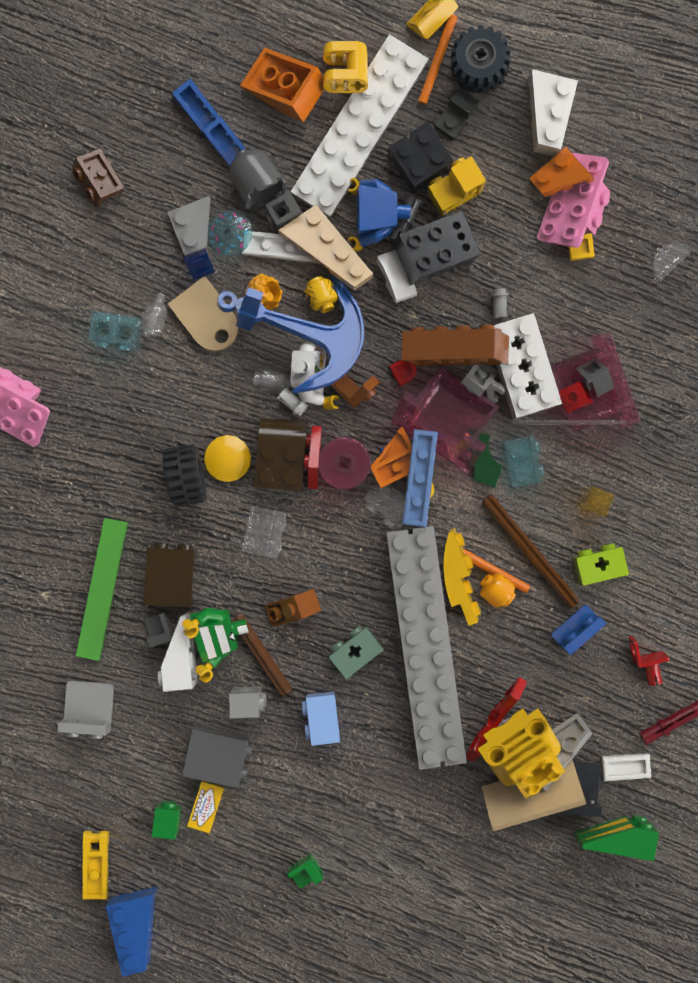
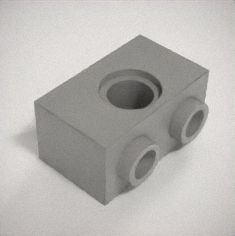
[229,686,266,718]

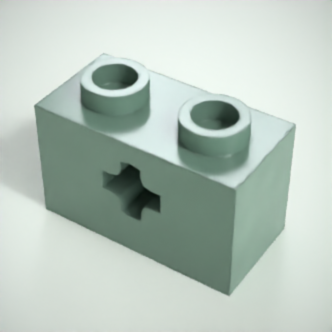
[329,626,384,679]

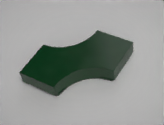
[459,427,503,488]

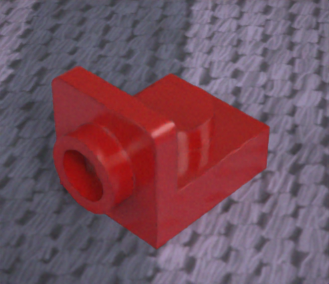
[559,381,594,412]

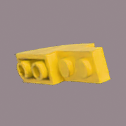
[444,528,481,626]

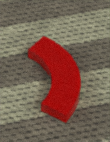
[466,677,527,762]

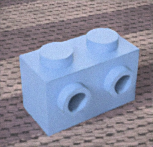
[302,691,340,746]

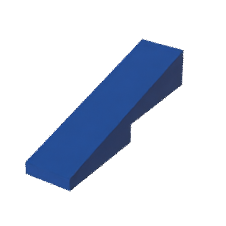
[172,79,246,167]

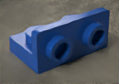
[551,605,606,655]

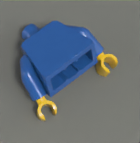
[348,178,411,252]

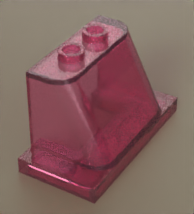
[550,333,641,432]
[391,368,499,474]

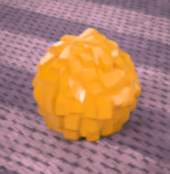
[245,274,282,311]

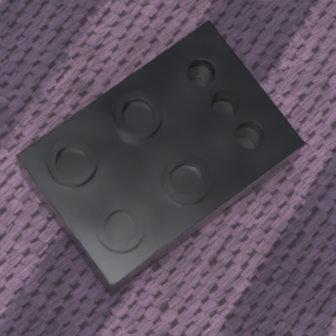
[393,211,481,286]

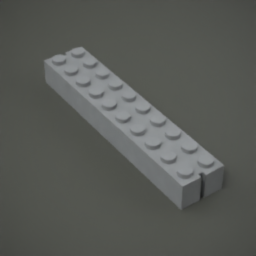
[386,526,467,770]

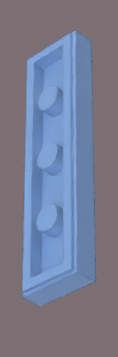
[403,429,438,527]

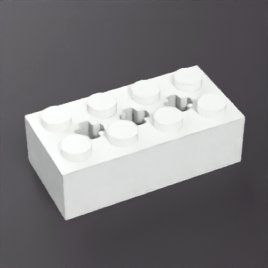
[494,313,562,420]

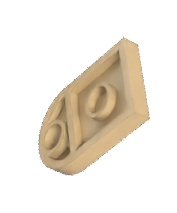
[168,276,239,351]

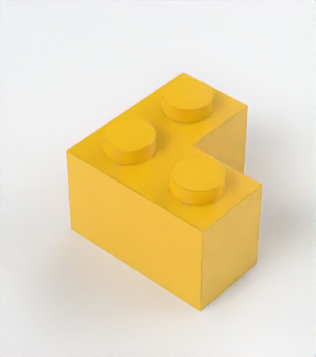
[427,156,486,216]

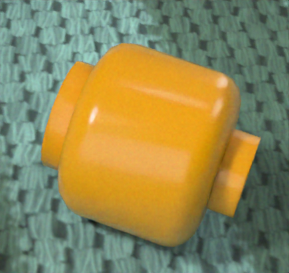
[480,573,516,608]

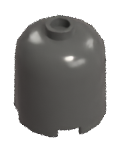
[229,149,287,210]

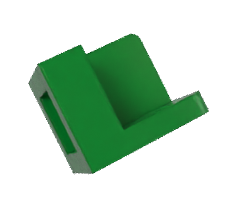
[286,853,324,889]

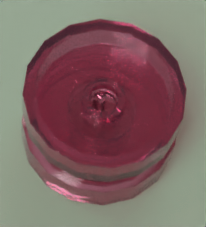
[318,437,371,490]

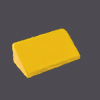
[406,0,458,39]

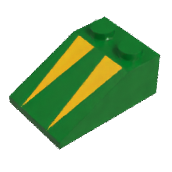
[574,815,659,861]

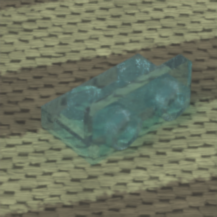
[503,436,545,487]

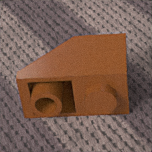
[264,589,322,627]

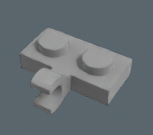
[461,365,506,403]

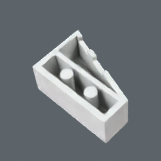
[528,69,578,157]

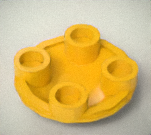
[204,435,252,482]

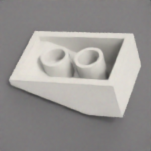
[158,613,198,692]

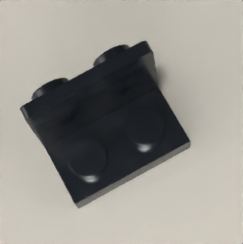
[558,761,603,817]

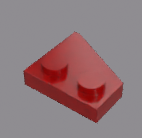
[304,426,322,489]

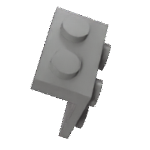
[58,681,114,739]

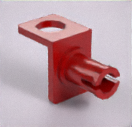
[628,636,670,686]

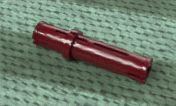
[638,700,698,746]

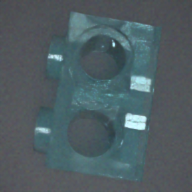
[88,311,143,352]

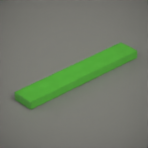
[76,518,129,661]

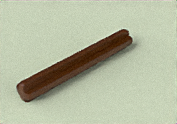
[232,614,292,696]

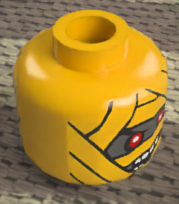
[304,276,338,313]

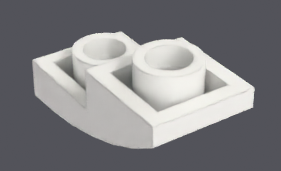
[376,250,417,303]

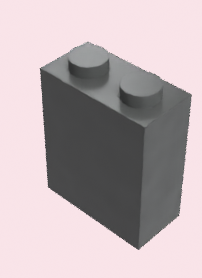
[182,725,253,788]

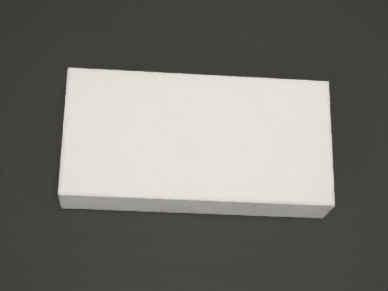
[601,753,651,781]

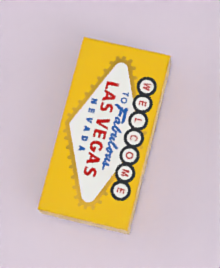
[187,781,225,834]

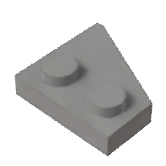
[167,196,211,257]

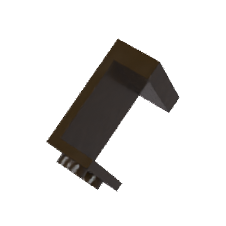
[143,543,197,608]

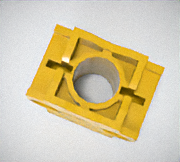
[478,709,566,798]

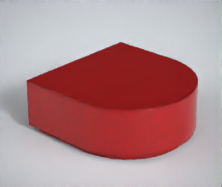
[389,360,416,387]

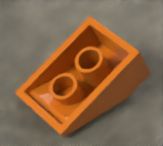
[240,47,324,122]

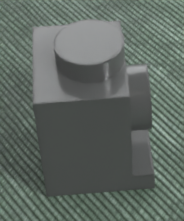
[264,191,302,229]
[576,356,614,397]

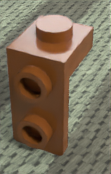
[331,374,380,408]

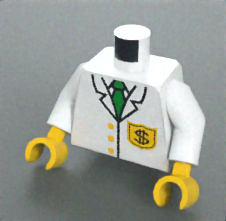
[290,340,340,410]

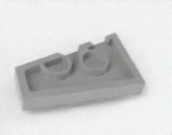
[543,713,592,791]

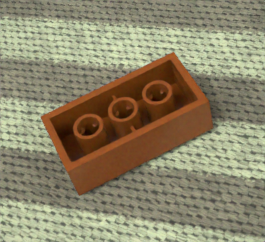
[401,325,509,366]

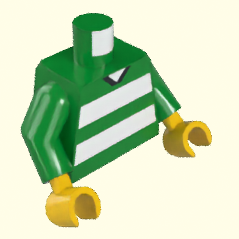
[182,607,249,683]

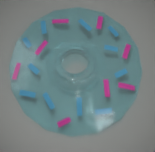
[208,210,253,256]

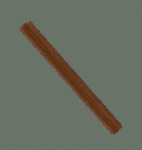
[482,495,579,608]

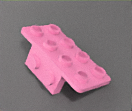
[537,153,610,248]
[0,367,50,447]

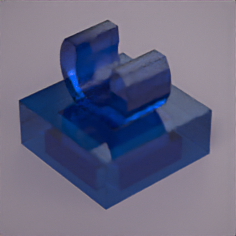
[184,249,215,281]

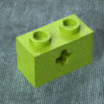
[572,543,629,586]

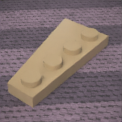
[278,205,373,290]

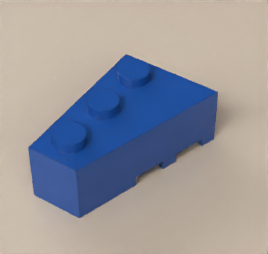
[106,886,157,977]

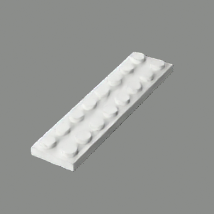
[291,34,429,218]

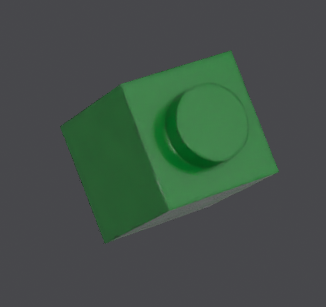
[152,801,182,840]

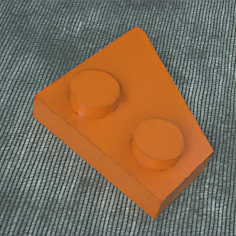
[529,147,594,197]
[370,427,412,489]

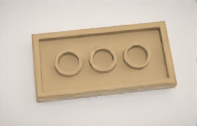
[482,760,586,831]

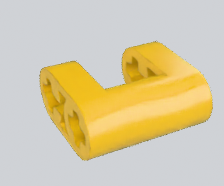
[323,41,368,93]

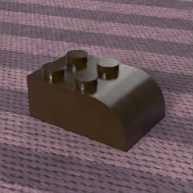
[254,418,308,491]

